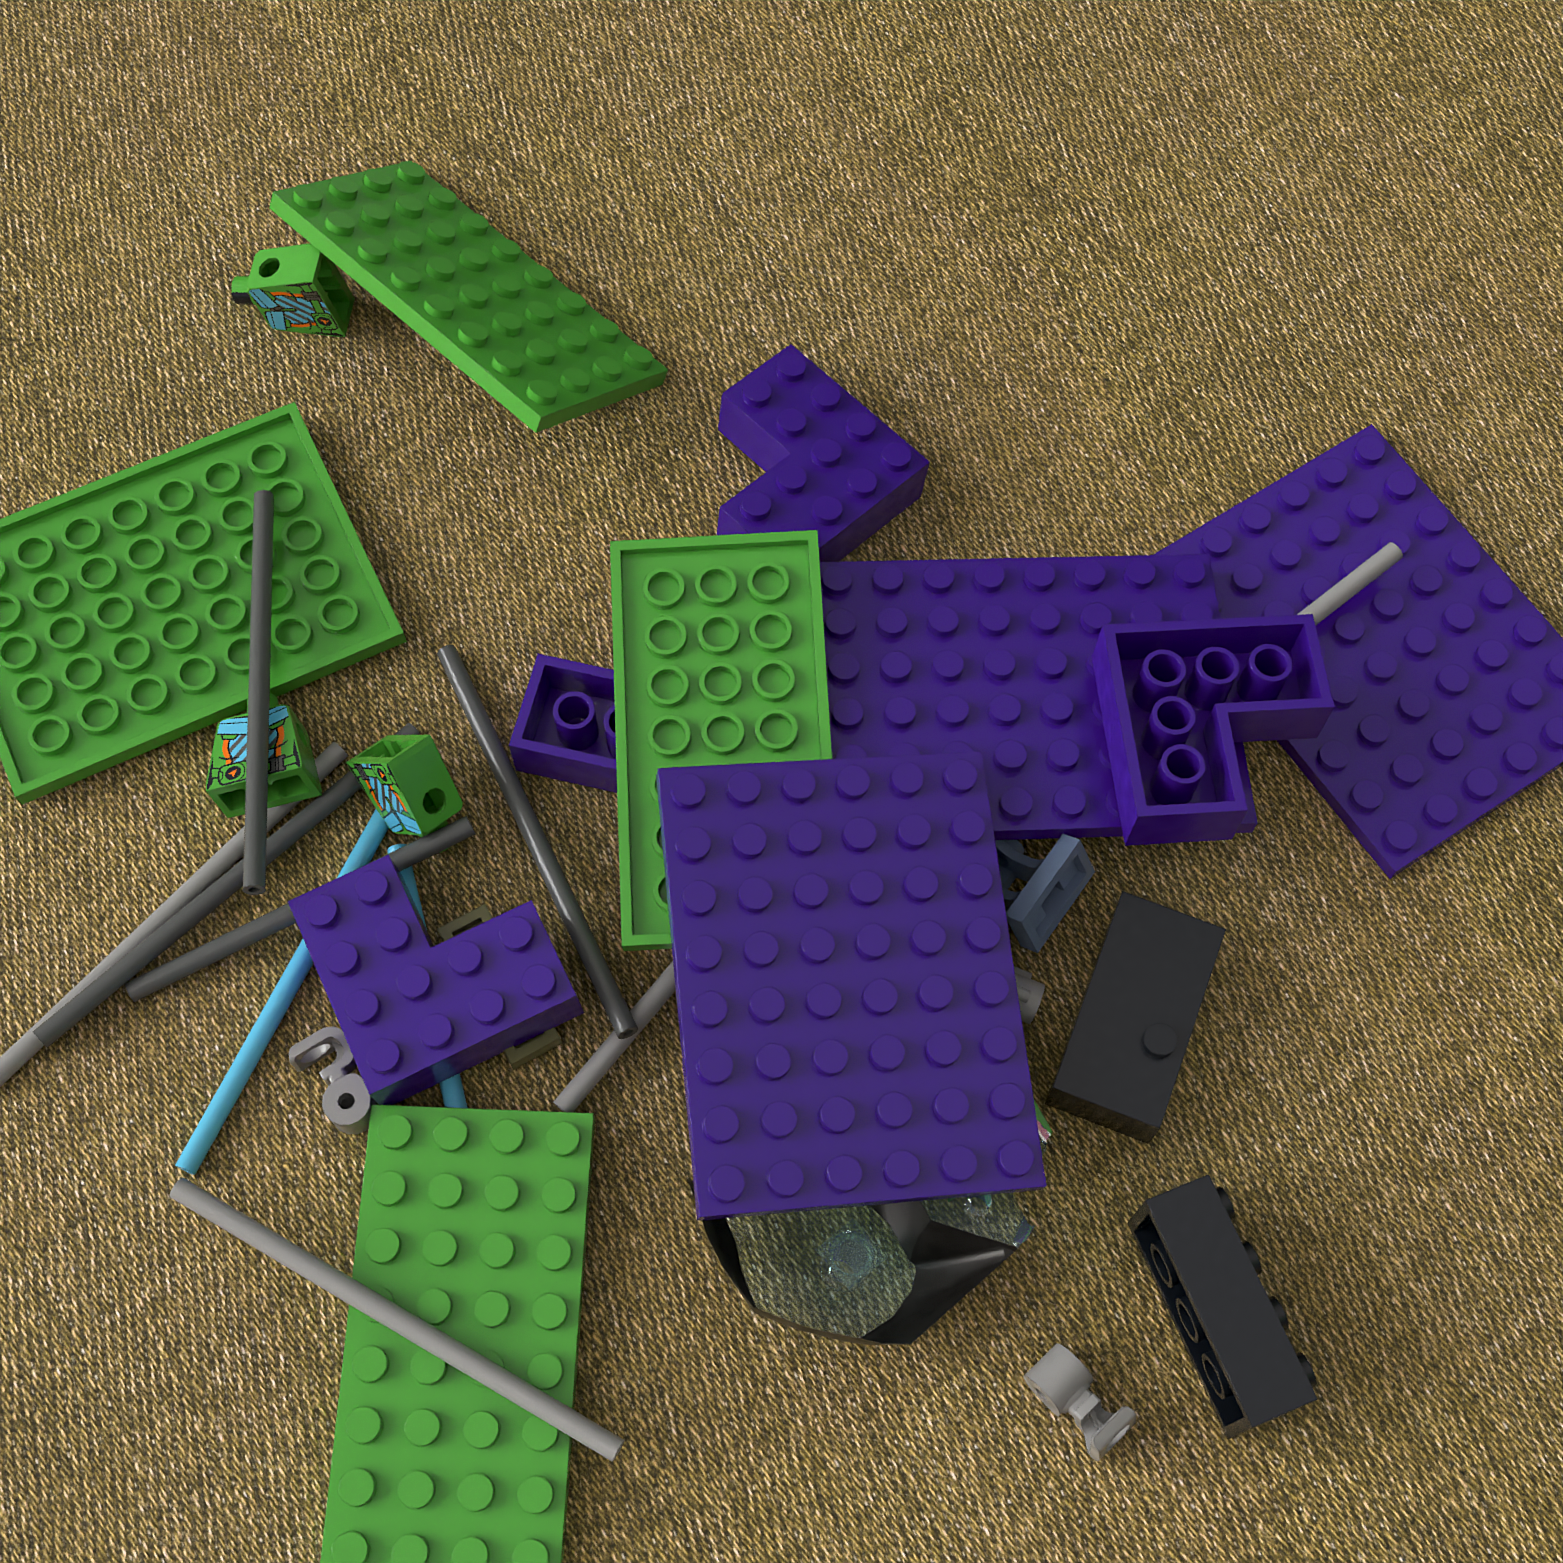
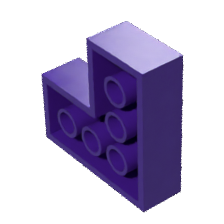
[717,344,930,562]
[1092,614,1335,846]
[509,654,617,793]
[288,854,585,1105]

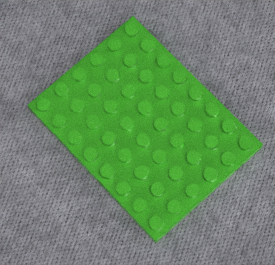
[0,402,407,805]

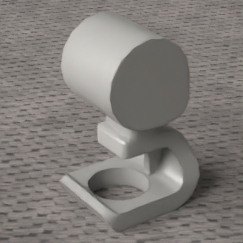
[289,1026,378,1134]
[1023,1343,1137,1461]

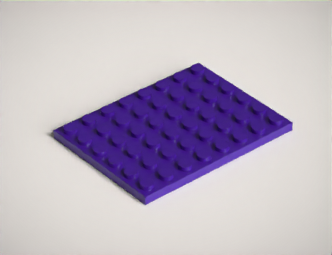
[1153,424,1563,879]
[820,554,1257,840]
[656,751,1047,1221]

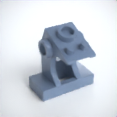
[995,834,1095,953]

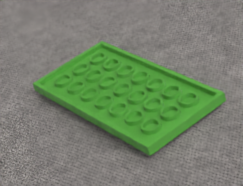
[269,161,668,433]
[610,530,832,951]
[320,1104,595,1563]

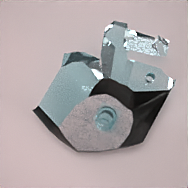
[687,1120,1051,1345]

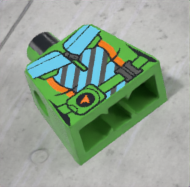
[231,243,355,337]
[206,693,322,818]
[346,734,463,855]

